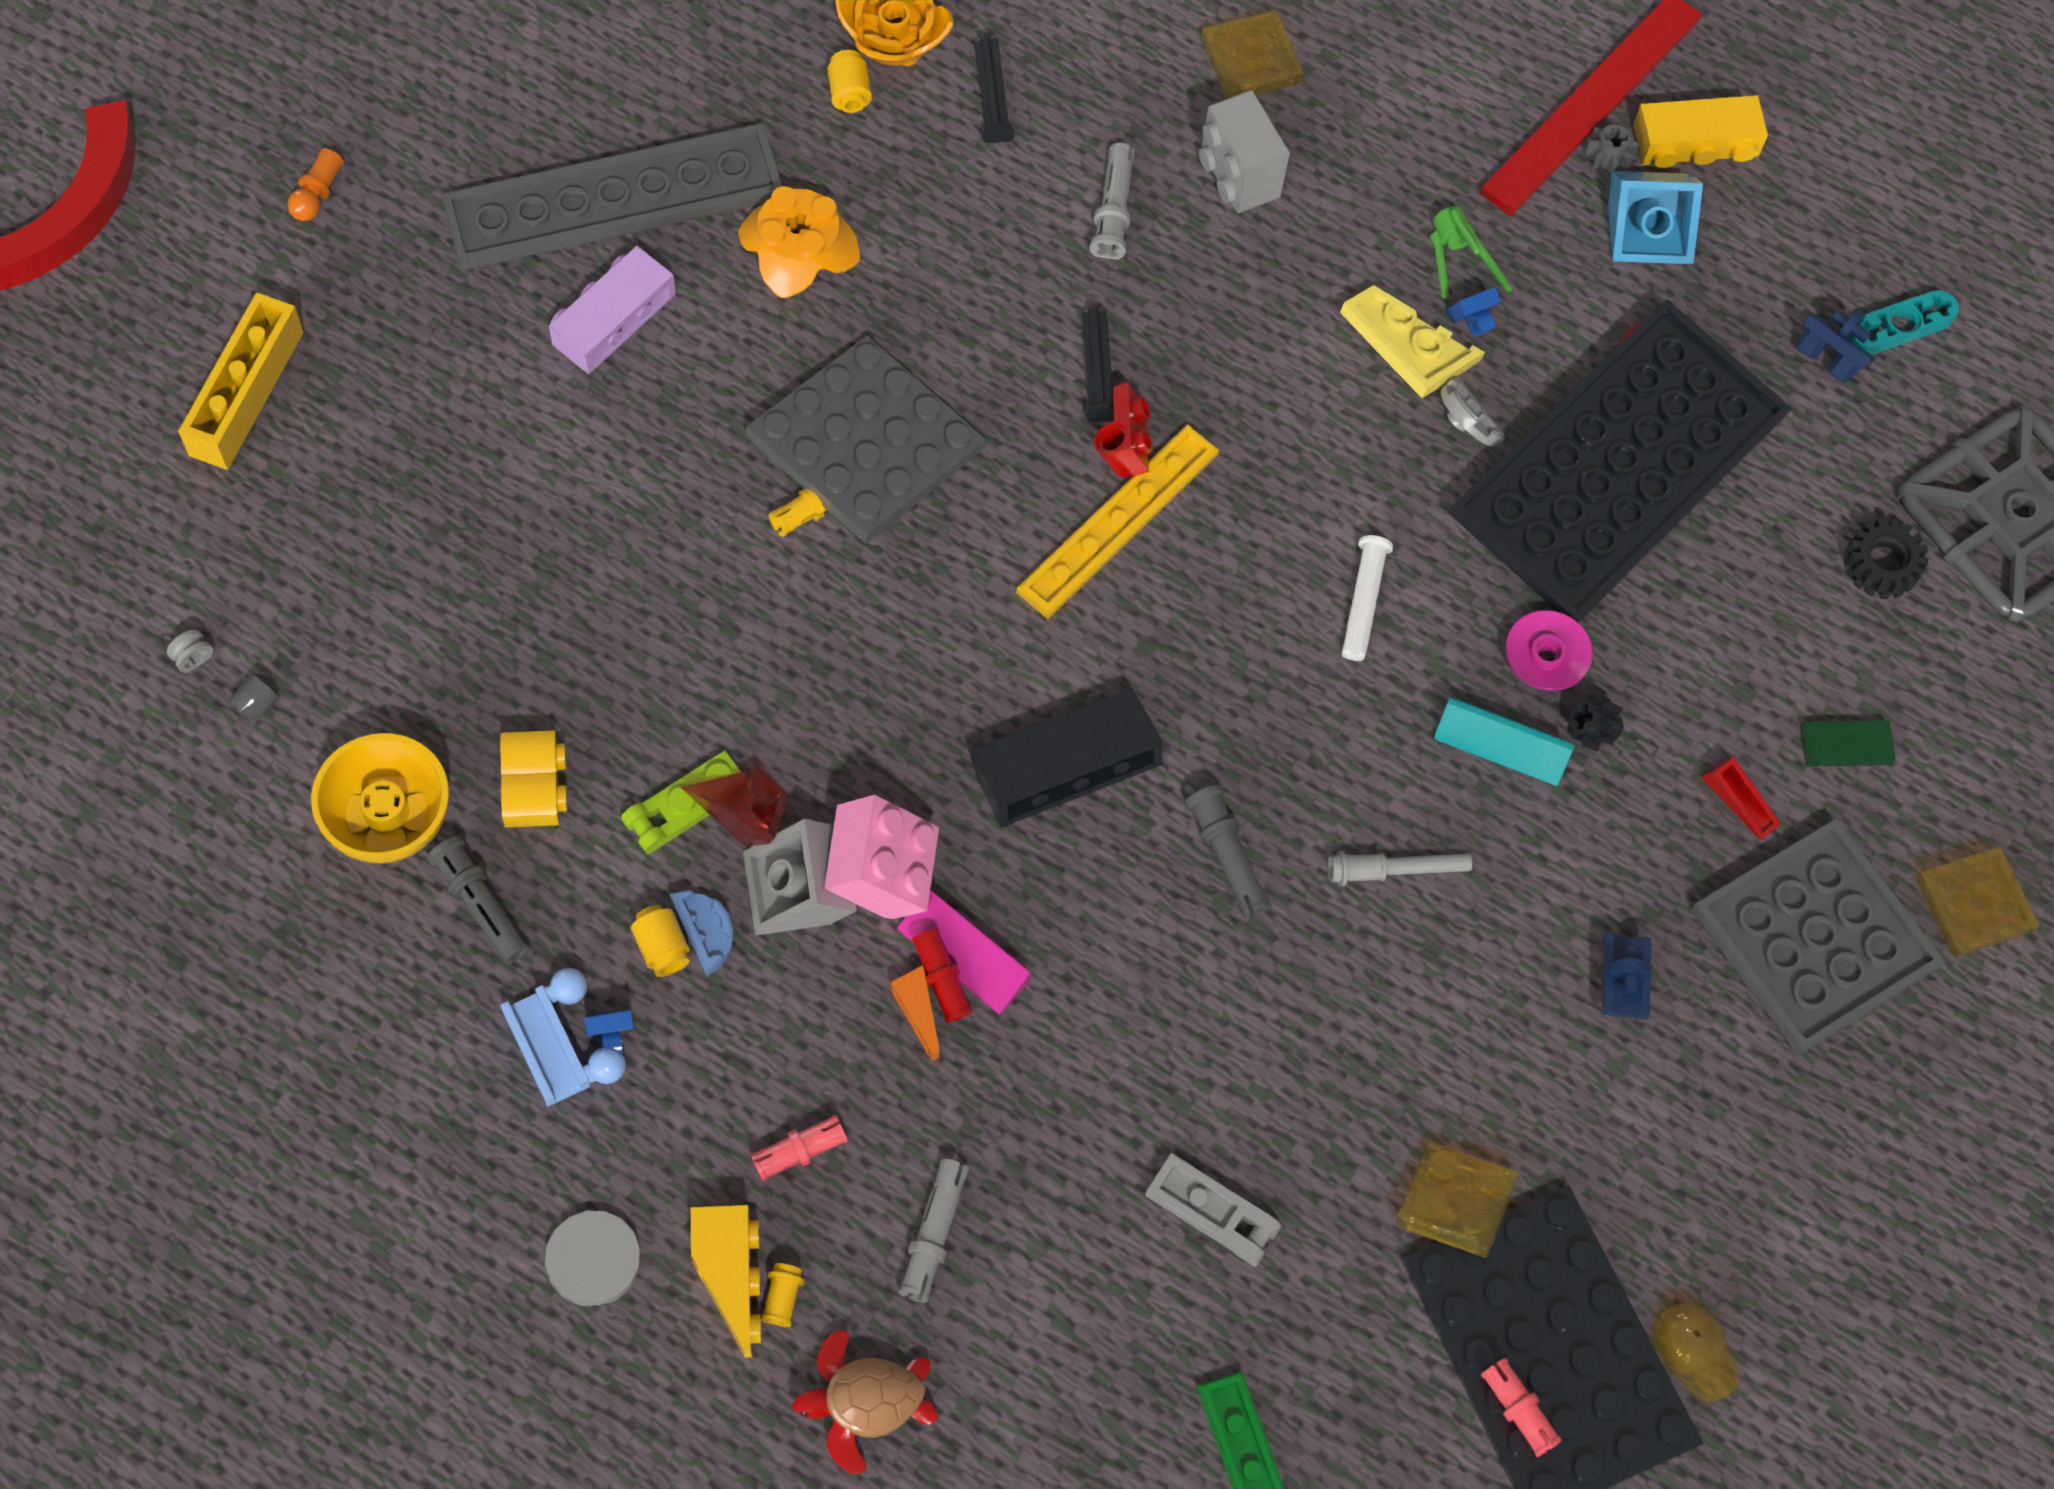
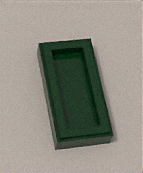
[1800,720,1896,767]

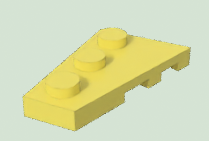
[1340,285,1485,398]

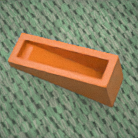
[890,965,940,1061]

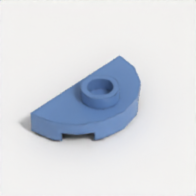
[670,890,734,977]

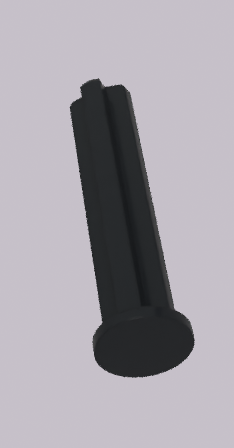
[975,33,1015,143]
[1083,305,1114,422]

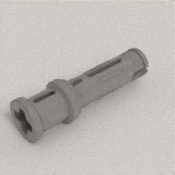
[1089,143,1135,260]

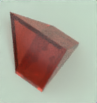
[680,765,789,847]

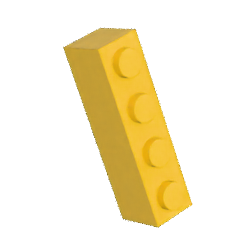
[178,292,304,470]

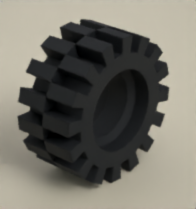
[1844,518,1929,599]

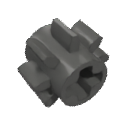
[1585,122,1639,175]

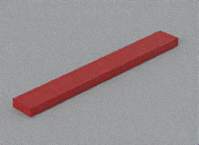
[1480,0,1702,217]

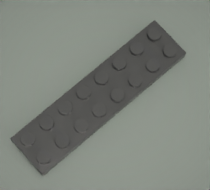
[442,123,782,271]

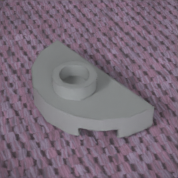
[1440,377,1506,447]

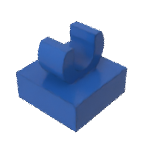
[1446,287,1501,337]
[584,1009,635,1054]

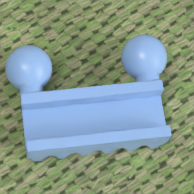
[500,968,626,1107]

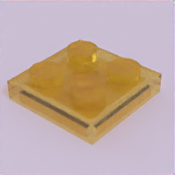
[1201,11,1304,99]
[1916,847,2040,958]
[1397,1141,1519,1258]

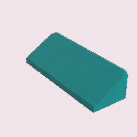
[1434,698,1575,786]

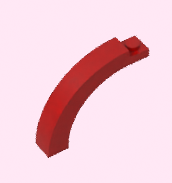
[0,100,136,290]

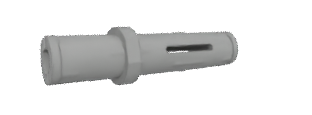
[899,1159,969,1303]

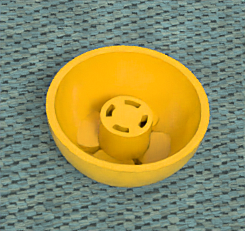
[311,733,449,864]

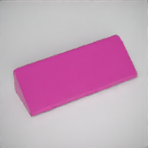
[897,890,1031,1015]

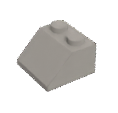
[743,819,857,935]

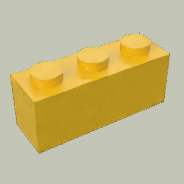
[1633,95,1768,168]

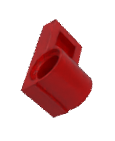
[1094,382,1152,477]

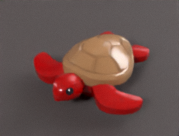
[791,1331,938,1475]

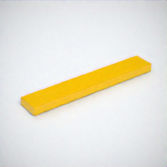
[1016,424,1219,619]

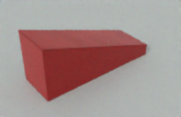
[1700,757,1781,840]

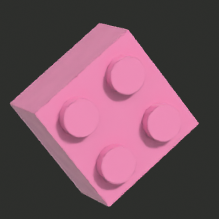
[824,795,939,919]

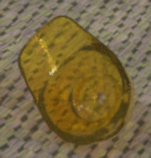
[1652,1303,1740,1402]

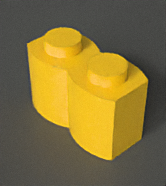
[500,730,568,828]

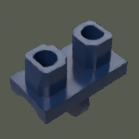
[1796,309,1876,383]
[1602,933,1651,1019]

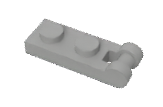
[1145,1153,1281,1267]

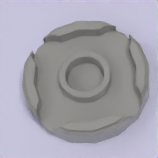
[545,1211,641,1306]

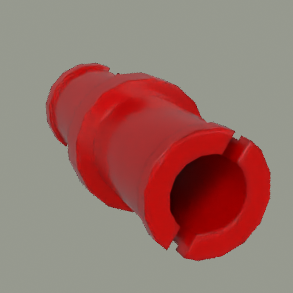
[911,928,973,1024]

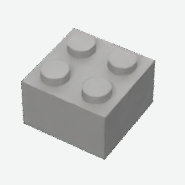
[1199,90,1290,214]

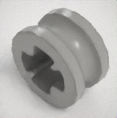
[167,629,214,673]

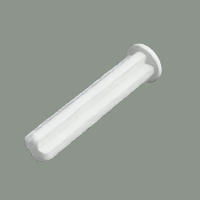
[1342,535,1393,661]

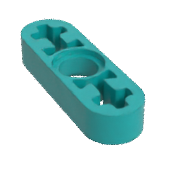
[1850,290,1959,355]

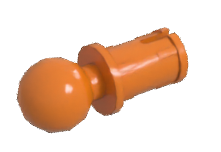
[287,148,344,221]

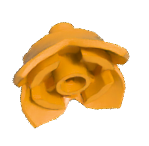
[835,0,953,66]
[738,186,860,298]

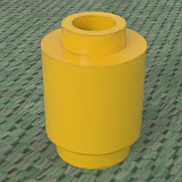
[827,50,872,113]
[631,905,690,977]

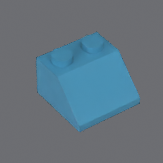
[1608,171,1703,264]

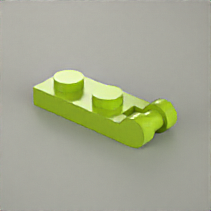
[621,751,751,854]

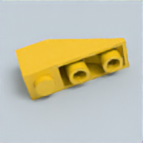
[690,1205,761,1357]

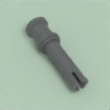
[1185,785,1271,919]
[427,836,530,965]

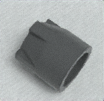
[228,675,279,725]

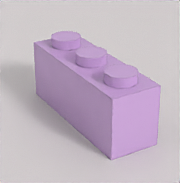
[549,246,676,374]

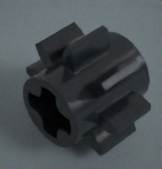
[1569,693,1624,751]

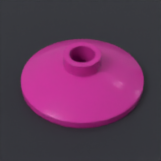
[1505,611,1593,691]

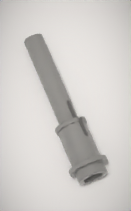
[1327,851,1472,886]

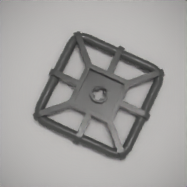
[1898,406,2054,622]

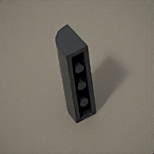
[970,688,1162,828]

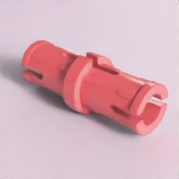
[750,1114,848,1182]
[1481,1358,1563,1458]

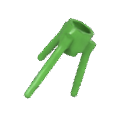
[1429,206,1512,299]

